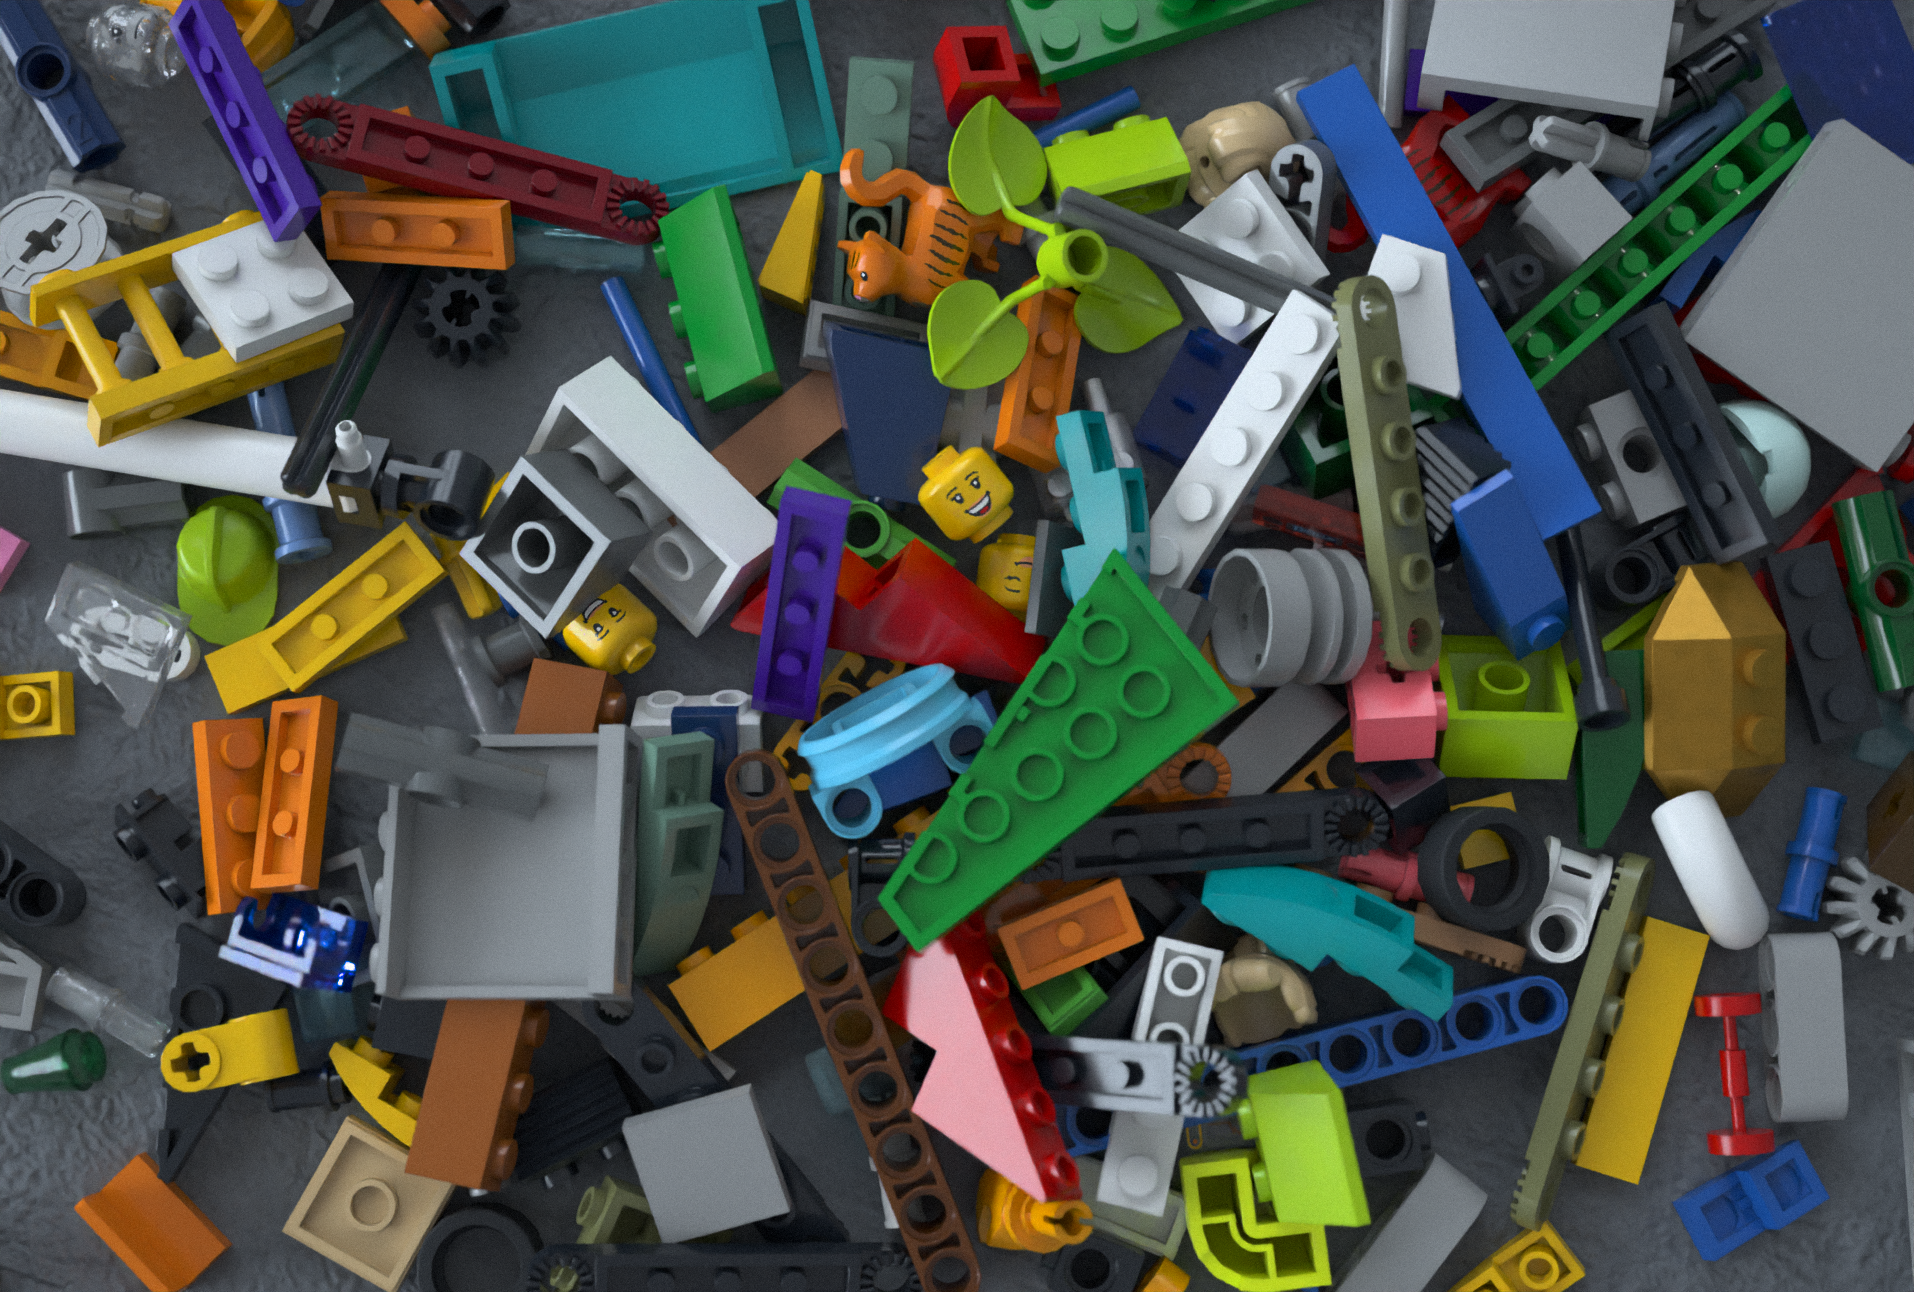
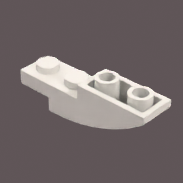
[1095,936,1223,1217]

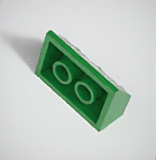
[652,184,784,414]

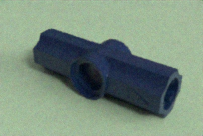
[0,0,127,174]

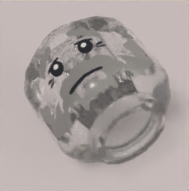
[86,0,186,88]

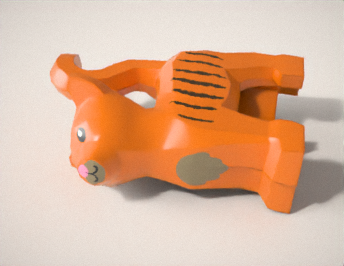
[837,149,1024,308]

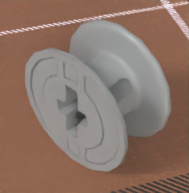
[0,190,123,330]

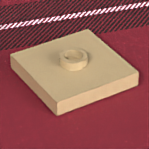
[282,1114,459,1292]

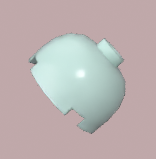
[1717,399,1811,519]

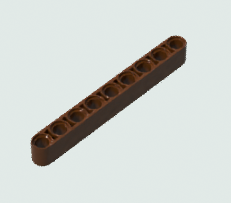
[725,748,982,1292]

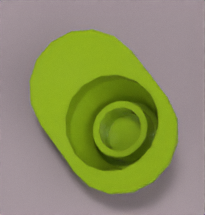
[176,495,279,646]

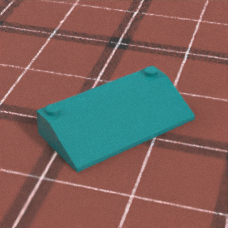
[429,0,843,243]

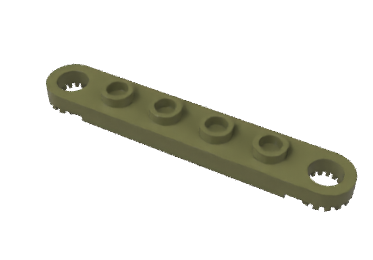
[1331,275,1442,671]
[1510,852,1656,1232]

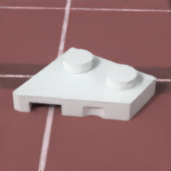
[1337,234,1462,401]

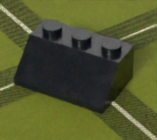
[1004,873,1239,1039]

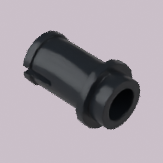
[265,1059,353,1113]

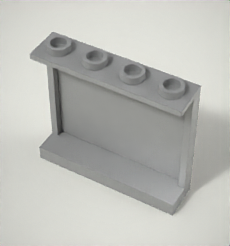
[1417,0,1687,141]
[1679,119,1914,472]
[370,724,642,1000]

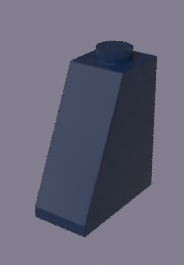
[822,321,951,511]

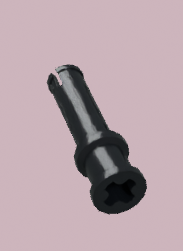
[1591,29,1763,177]

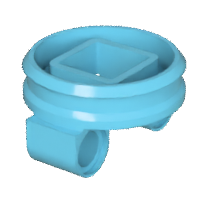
[797,663,993,839]

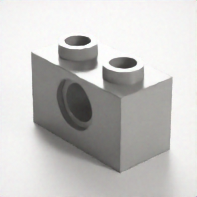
[1505,160,1633,289]
[1573,389,1688,532]

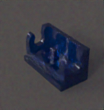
[1129,326,1254,470]
[218,893,369,993]

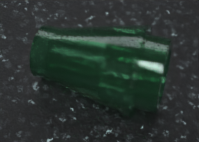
[1,1028,107,1095]

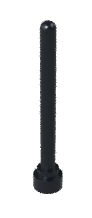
[1555,525,1631,732]

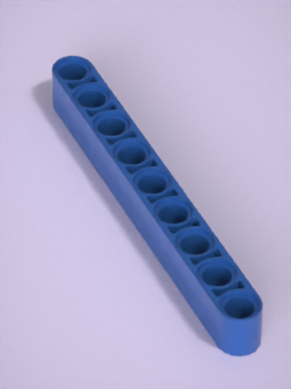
[1054,974,1568,1157]

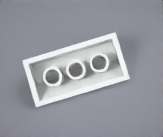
[525,356,778,638]

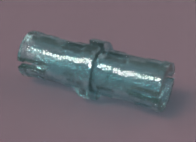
[515,224,646,275]

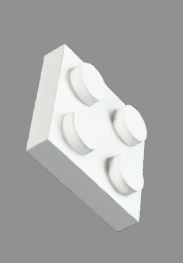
[1176,169,1330,350]
[172,220,354,363]

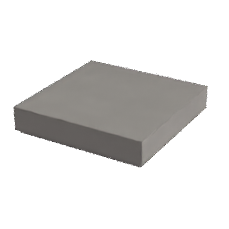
[622,1084,792,1243]

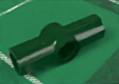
[1831,490,1914,693]

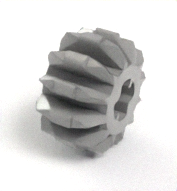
[1820,850,1914,960]

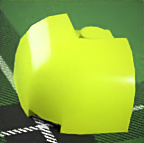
[1179,1147,1332,1292]

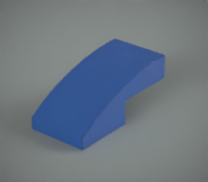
[1643,209,1762,315]
[1672,1140,1830,1261]

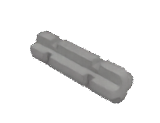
[45,169,172,233]

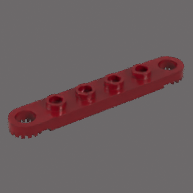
[286,93,669,245]

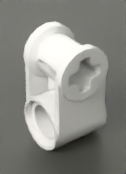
[1516,835,1613,964]

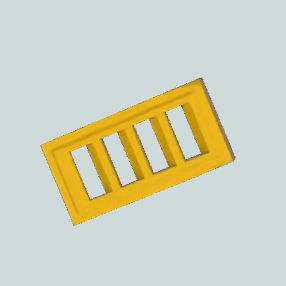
[757,170,826,315]

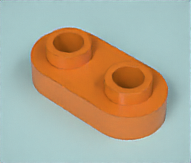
[375,0,452,61]

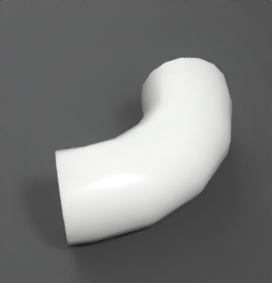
[1651,790,1770,950]

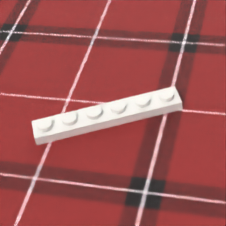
[1148,289,1341,602]

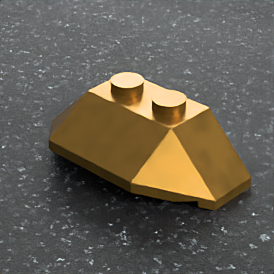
[1644,561,1786,818]

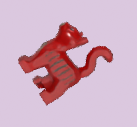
[1327,95,1532,253]

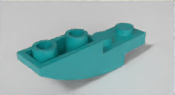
[1055,410,1151,606]
[1201,864,1453,1022]

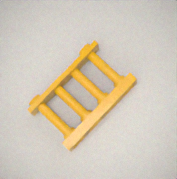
[30,210,345,448]

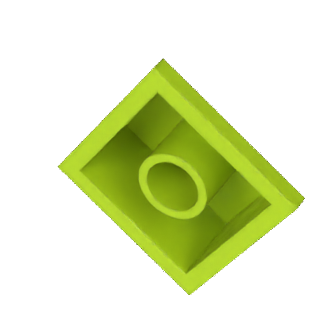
[1043,115,1191,233]
[1432,635,1578,780]
[1236,1059,1371,1226]

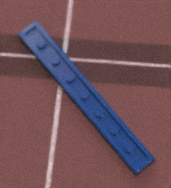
[1296,64,1602,542]

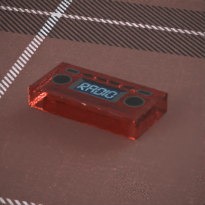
[1251,484,1366,559]

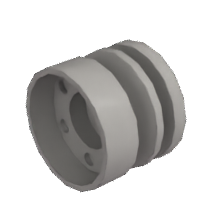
[1208,548,1373,687]

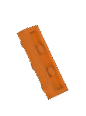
[320,191,515,270]
[993,275,1082,474]
[250,695,339,894]
[192,718,279,915]

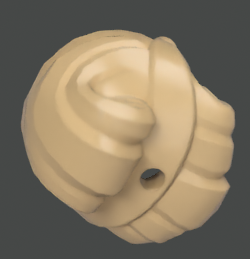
[1178,102,1301,208]
[1210,933,1318,1048]

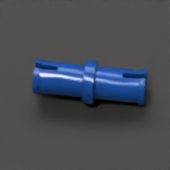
[1776,787,1848,922]

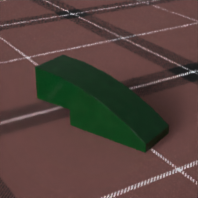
[1573,650,1644,849]

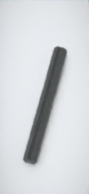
[1054,186,1337,315]

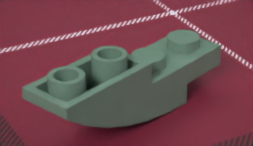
[832,56,915,317]
[632,731,724,976]

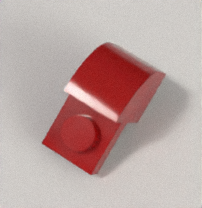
[932,25,1062,130]

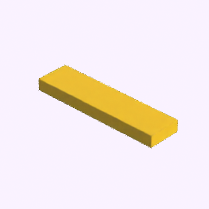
[1570,916,1710,1185]

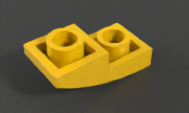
[0,671,75,740]
[329,1035,423,1147]
[1447,1220,1586,1292]

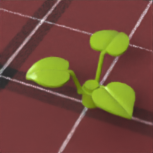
[927,95,1183,390]

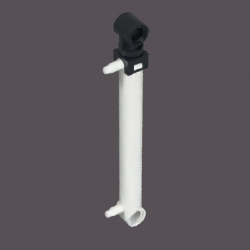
[0,389,495,541]

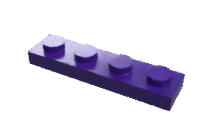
[168,0,322,242]
[751,486,852,723]

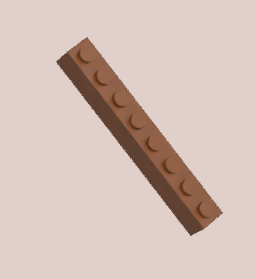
[404,658,627,1192]

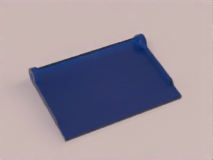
[1759,0,1914,164]

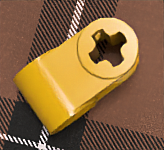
[161,1008,299,1092]

